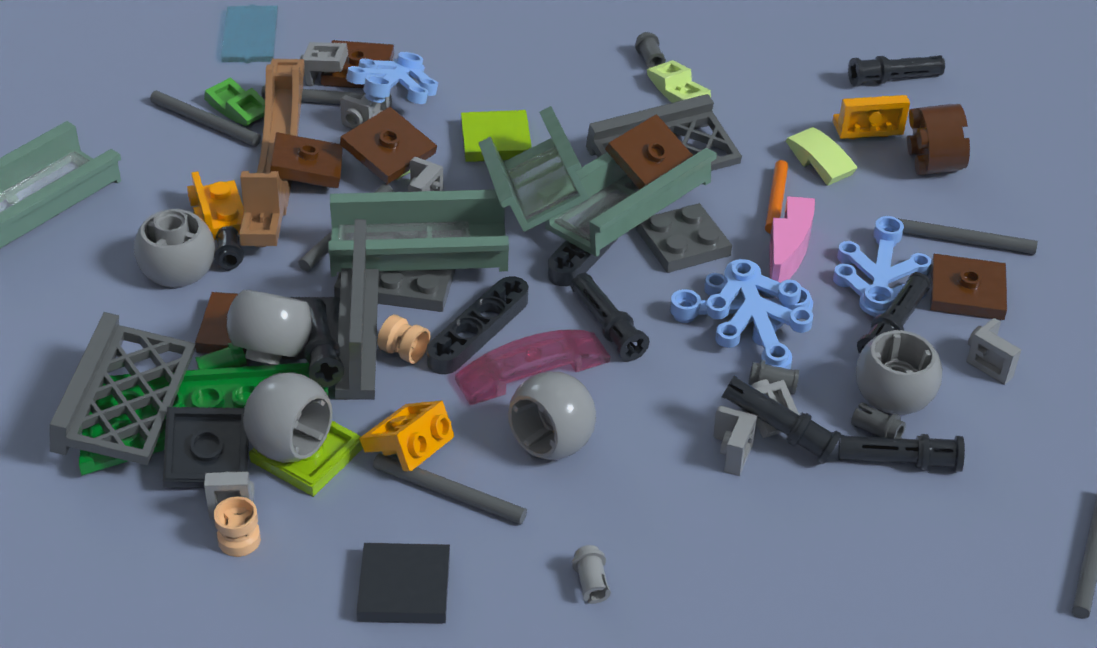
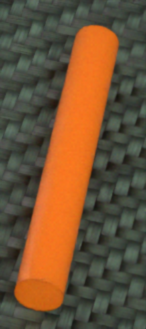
[765,160,788,234]

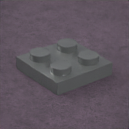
[636,203,732,273]

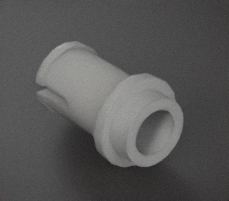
[572,545,611,604]

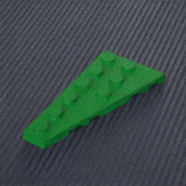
[79,362,328,476]

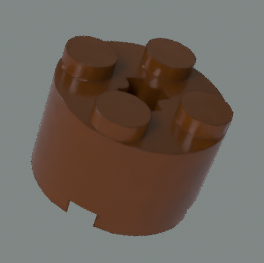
[907,104,970,175]

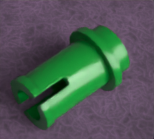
[195,342,247,370]

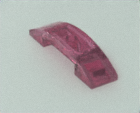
[455,330,611,406]

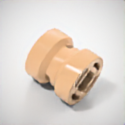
[377,314,430,364]
[214,496,261,557]

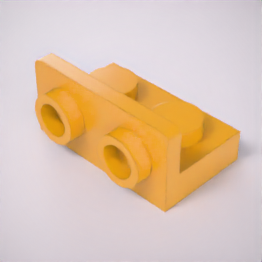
[832,95,910,139]
[187,171,244,240]
[359,400,454,471]

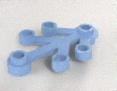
[346,52,438,104]
[833,216,932,317]
[707,259,813,369]
[670,273,813,347]

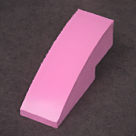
[769,196,815,283]

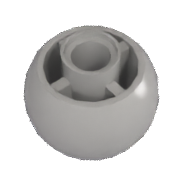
[134,209,215,288]
[226,289,313,365]
[856,330,943,415]
[508,372,596,460]
[243,373,333,463]

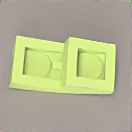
[647,60,711,103]
[785,127,858,186]

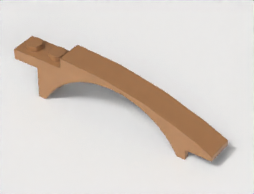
[239,59,305,247]

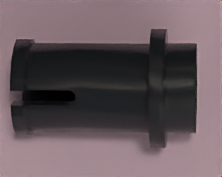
[214,226,244,270]

